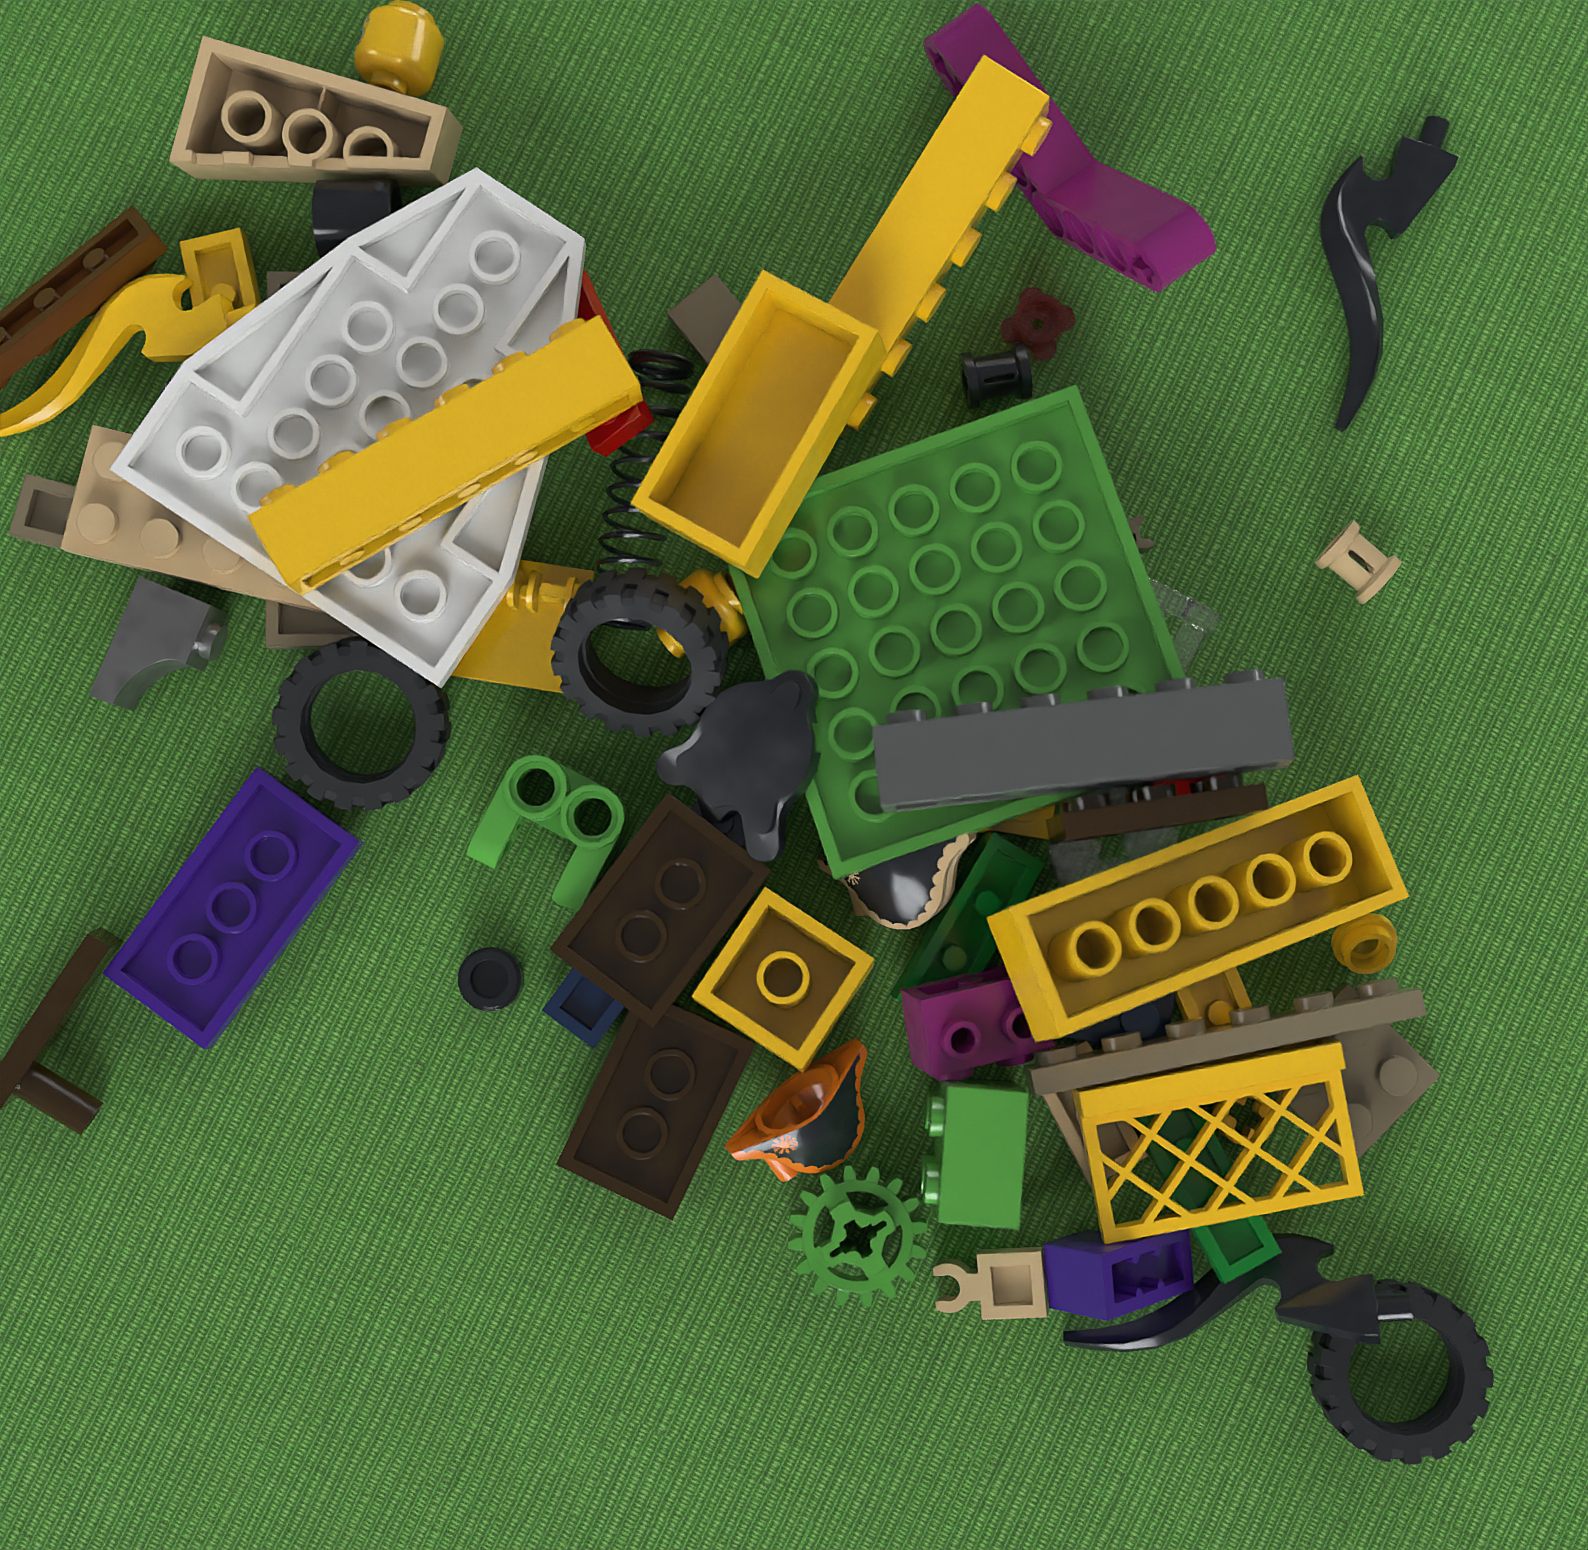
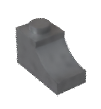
[89,576,228,711]

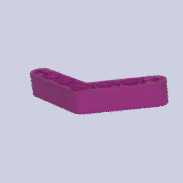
[923,3,1216,293]

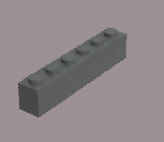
[872,670,1295,814]

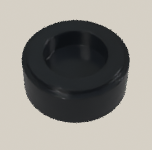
[458,947,524,1011]

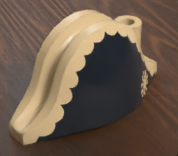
[817,832,976,929]

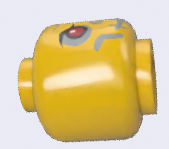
[354,0,444,98]

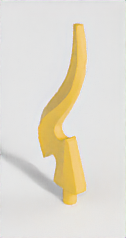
[0,273,260,437]

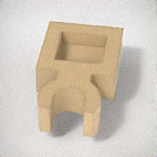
[933,1247,1049,1320]

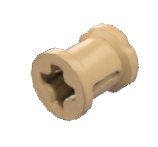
[1314,520,1402,604]

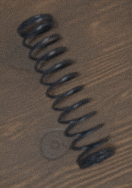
[594,349,695,631]

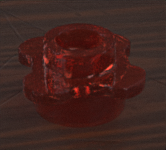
[1000,287,1075,361]

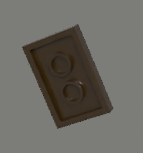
[1046,773,1269,845]
[550,792,772,1028]
[556,1003,756,1221]

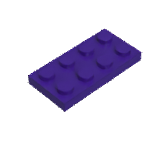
[102,766,365,1050]

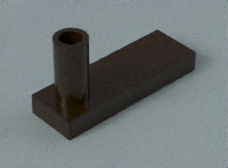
[0,927,123,1136]

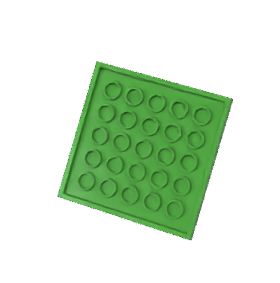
[727,384,1186,880]

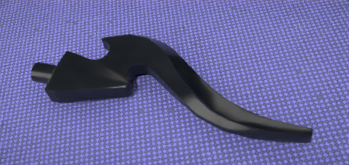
[1319,116,1459,432]
[1063,1233,1413,1352]

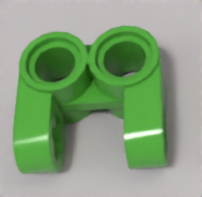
[467,755,630,913]

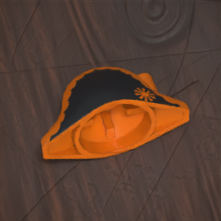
[724,1038,867,1182]

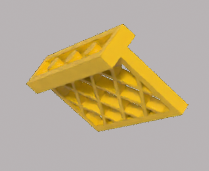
[1071,1036,1364,1244]

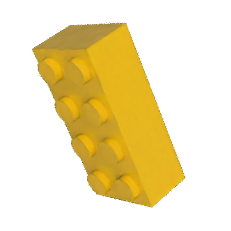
[630,269,887,579]

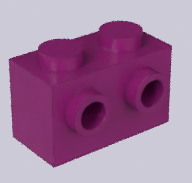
[899,964,1055,1081]

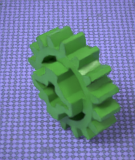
[788,1161,928,1308]

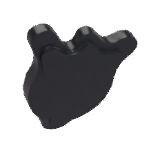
[656,670,821,862]

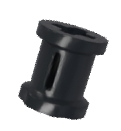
[959,342,1033,410]

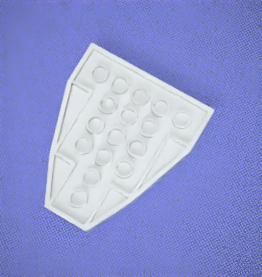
[110,167,586,689]

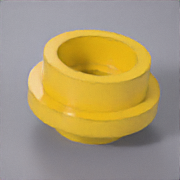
[1331,913,1398,974]

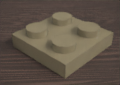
[1273,983,1440,1160]

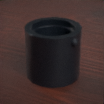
[312,179,403,259]

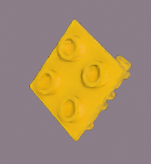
[450,559,595,694]

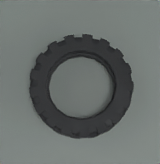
[550,567,729,737]
[272,636,452,811]
[1307,1279,1494,1465]

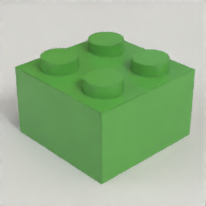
[919,1077,1029,1229]

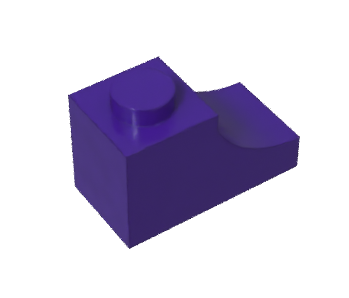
[1043,1229,1194,1321]

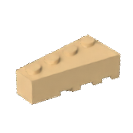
[169,36,463,187]

